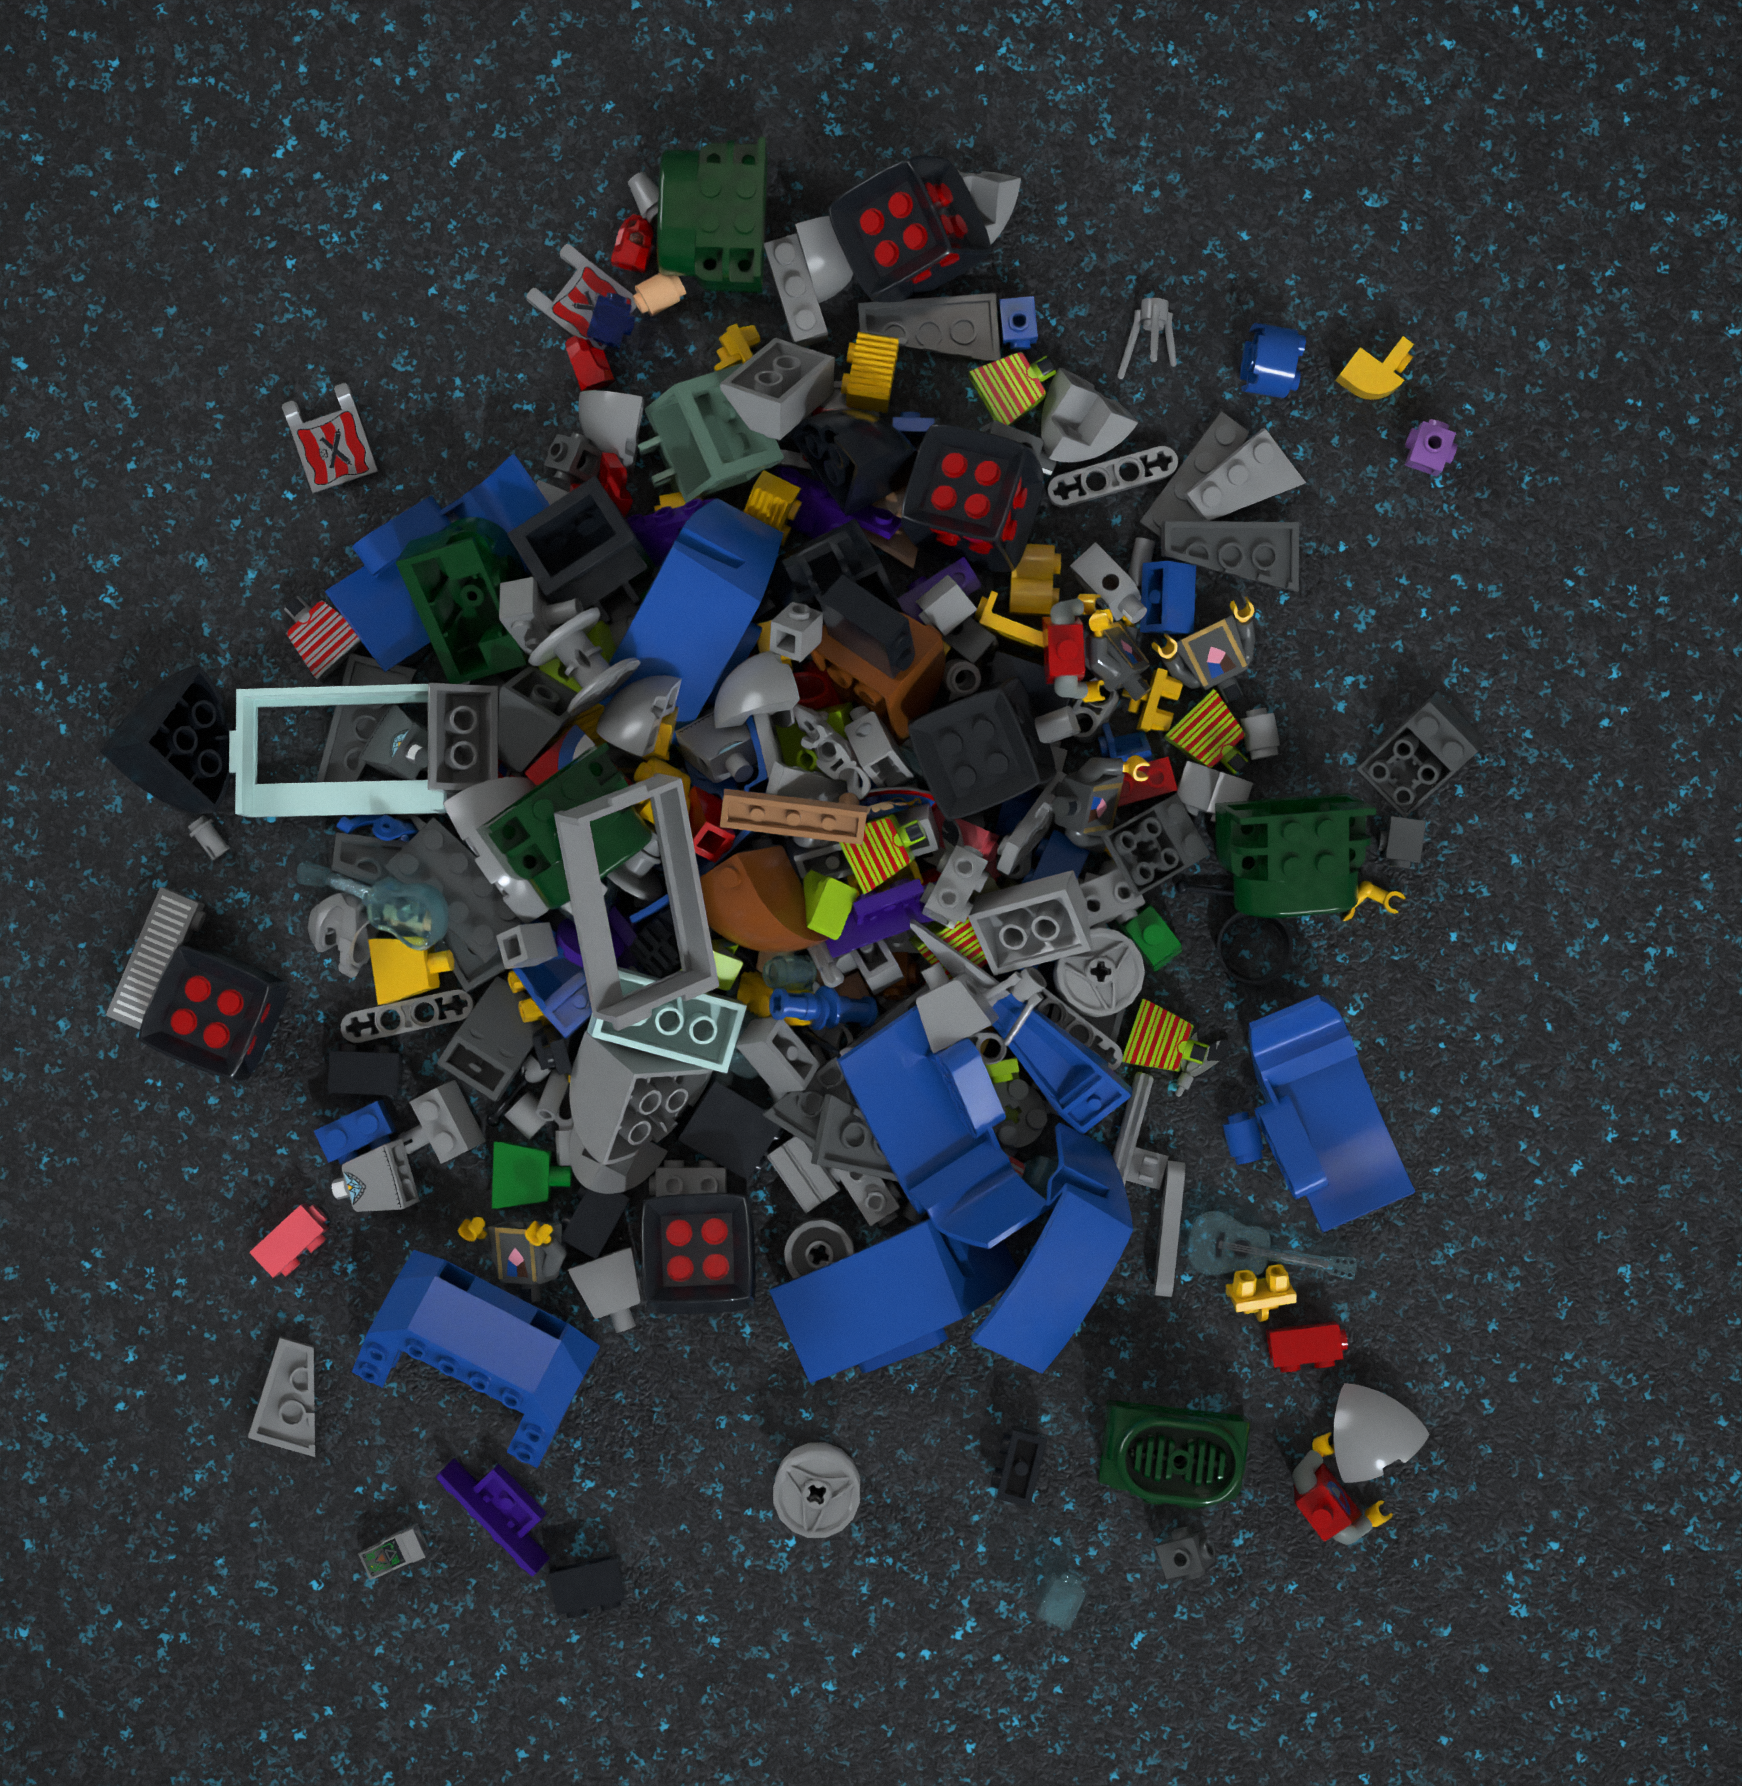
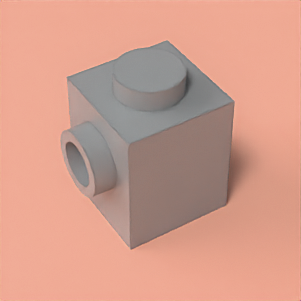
[916,575,977,636]
[769,602,823,662]
[496,922,558,969]

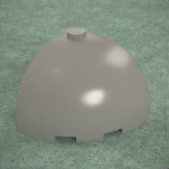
[443,777,549,924]
[569,1031,713,1165]

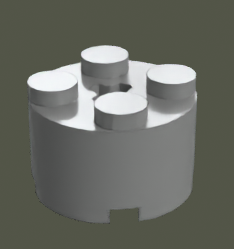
[784,1217,854,1279]

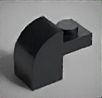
[532,1022,588,1075]

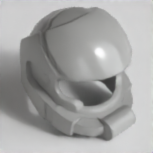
[308,893,381,978]

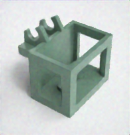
[637,363,784,503]

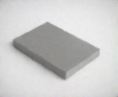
[753,713,786,779]

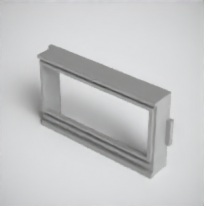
[554,773,719,1031]

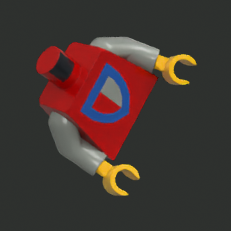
[1042,594,1105,703]
[1292,1432,1393,1545]

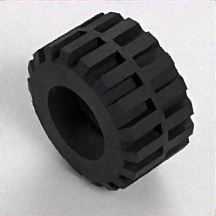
[630,905,719,979]

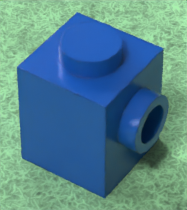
[998,296,1038,351]

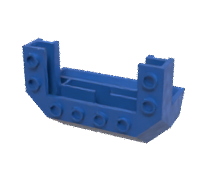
[352,1250,600,1468]

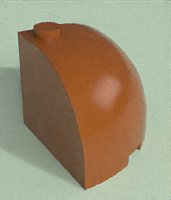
[810,611,946,748]
[700,845,829,953]

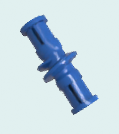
[769,986,877,1030]

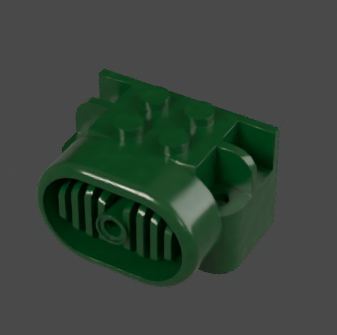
[657,137,768,293]
[396,517,529,684]
[476,743,652,909]
[1215,793,1376,918]
[1098,1399,1250,1509]

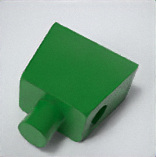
[1114,902,1182,972]
[492,1141,572,1208]

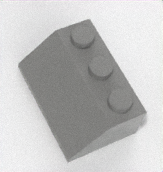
[720,338,835,440]
[428,683,498,794]
[968,870,1092,976]

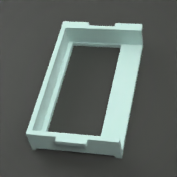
[229,683,447,817]

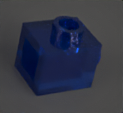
[587,292,636,349]

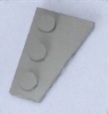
[1183,429,1306,521]
[766,760,847,803]
[996,770,1067,875]
[248,1336,315,1457]

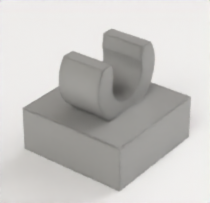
[1126,1147,1169,1190]

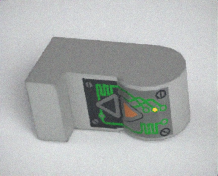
[358,1523,431,1580]

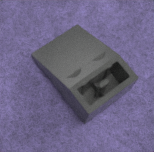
[1357,691,1486,818]
[1101,794,1210,898]
[436,975,547,1101]

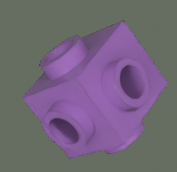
[1404,419,1458,477]

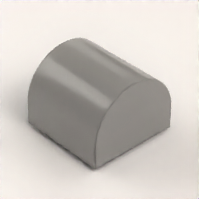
[1035,706,1081,744]
[505,1091,548,1140]

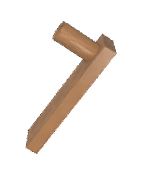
[720,789,867,845]

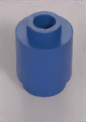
[1222,1111,1264,1165]

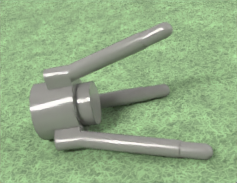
[1117,298,1177,379]
[982,966,1047,1046]

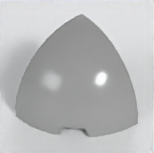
[958,170,1021,244]
[795,216,853,303]
[1041,367,1138,462]
[578,390,645,475]
[714,651,800,729]
[596,675,682,757]
[569,1124,668,1194]
[1334,1383,1430,1483]

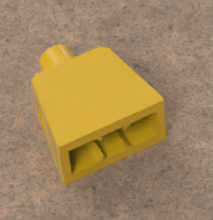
[368,938,454,1005]

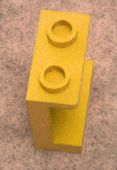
[974,591,1044,655]

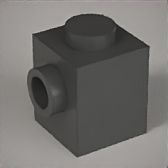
[1377,816,1426,869]

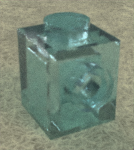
[1036,1572,1086,1631]

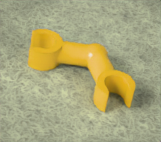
[1341,881,1406,921]

